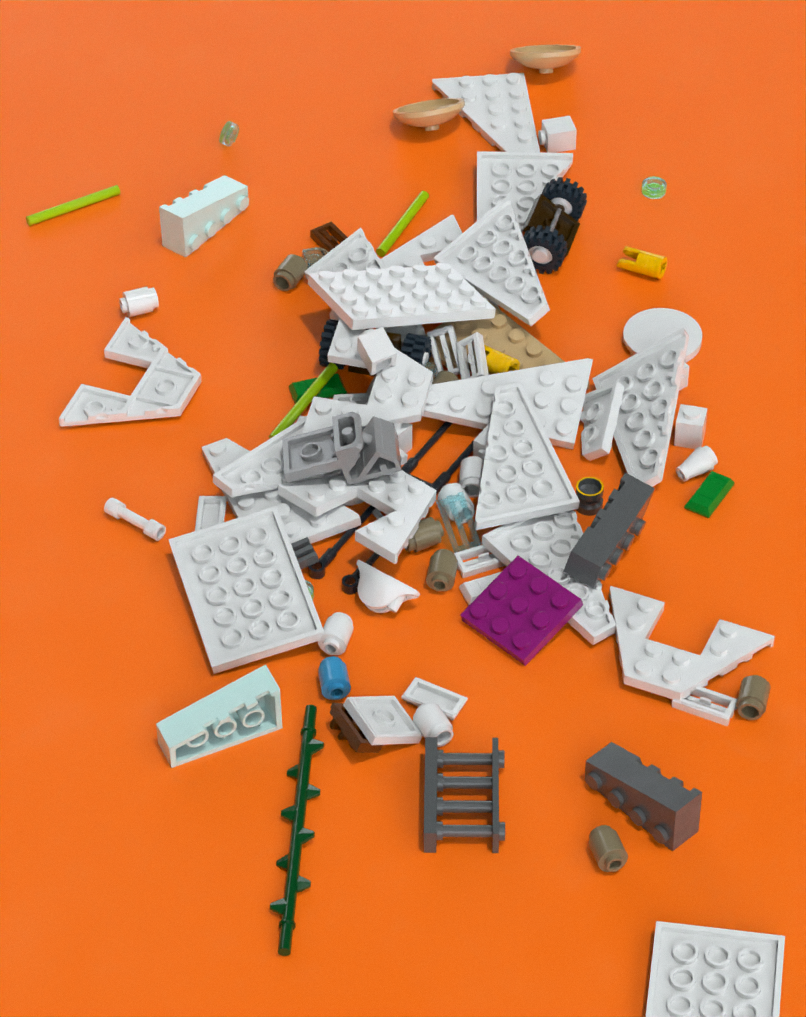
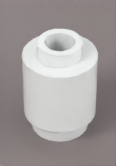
[119,286,159,317]
[459,456,484,498]
[437,483,475,524]
[318,612,354,655]
[413,703,454,747]

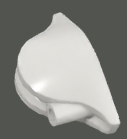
[357,559,421,613]

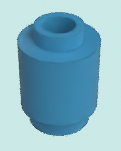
[318,656,351,700]

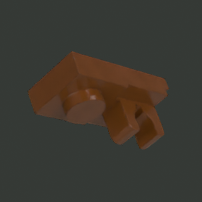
[330,703,383,753]

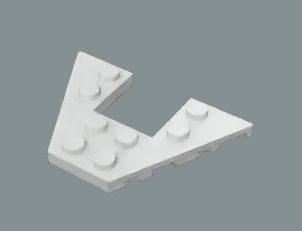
[381,215,500,309]
[59,317,202,427]
[301,318,433,434]
[278,470,436,564]
[609,586,775,700]

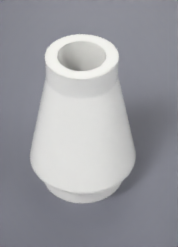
[675,445,718,482]

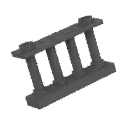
[424,737,505,853]

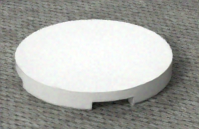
[623,308,702,363]

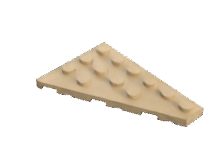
[425,296,589,390]

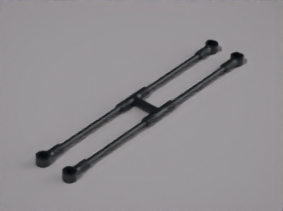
[308,421,482,595]

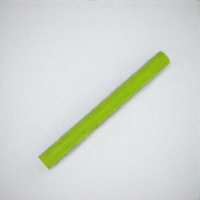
[26,185,120,226]
[376,191,429,257]
[269,363,338,439]

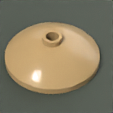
[510,44,581,73]
[393,98,465,131]

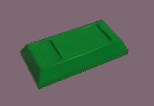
[289,373,347,404]
[684,471,735,518]

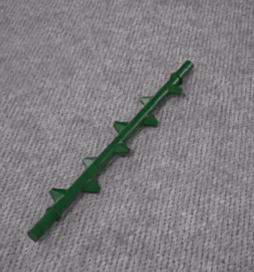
[270,705,324,956]

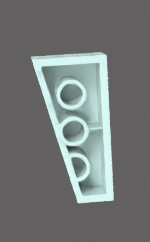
[159,175,249,257]
[156,664,283,768]

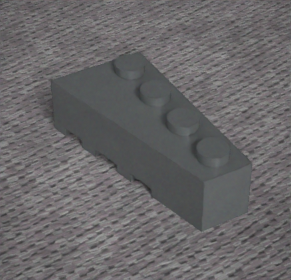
[563,473,655,588]
[585,742,702,851]

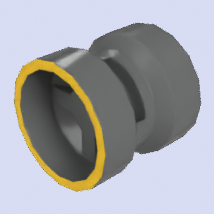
[576,477,604,516]

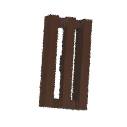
[310,221,348,253]

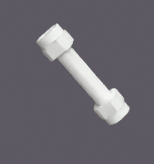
[104,497,166,541]

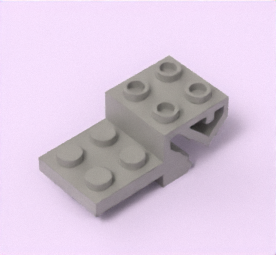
[282,412,402,485]

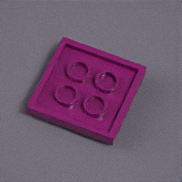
[460,555,583,666]

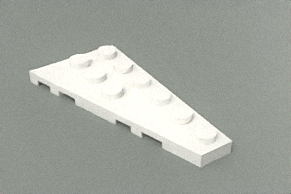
[304,228,426,346]

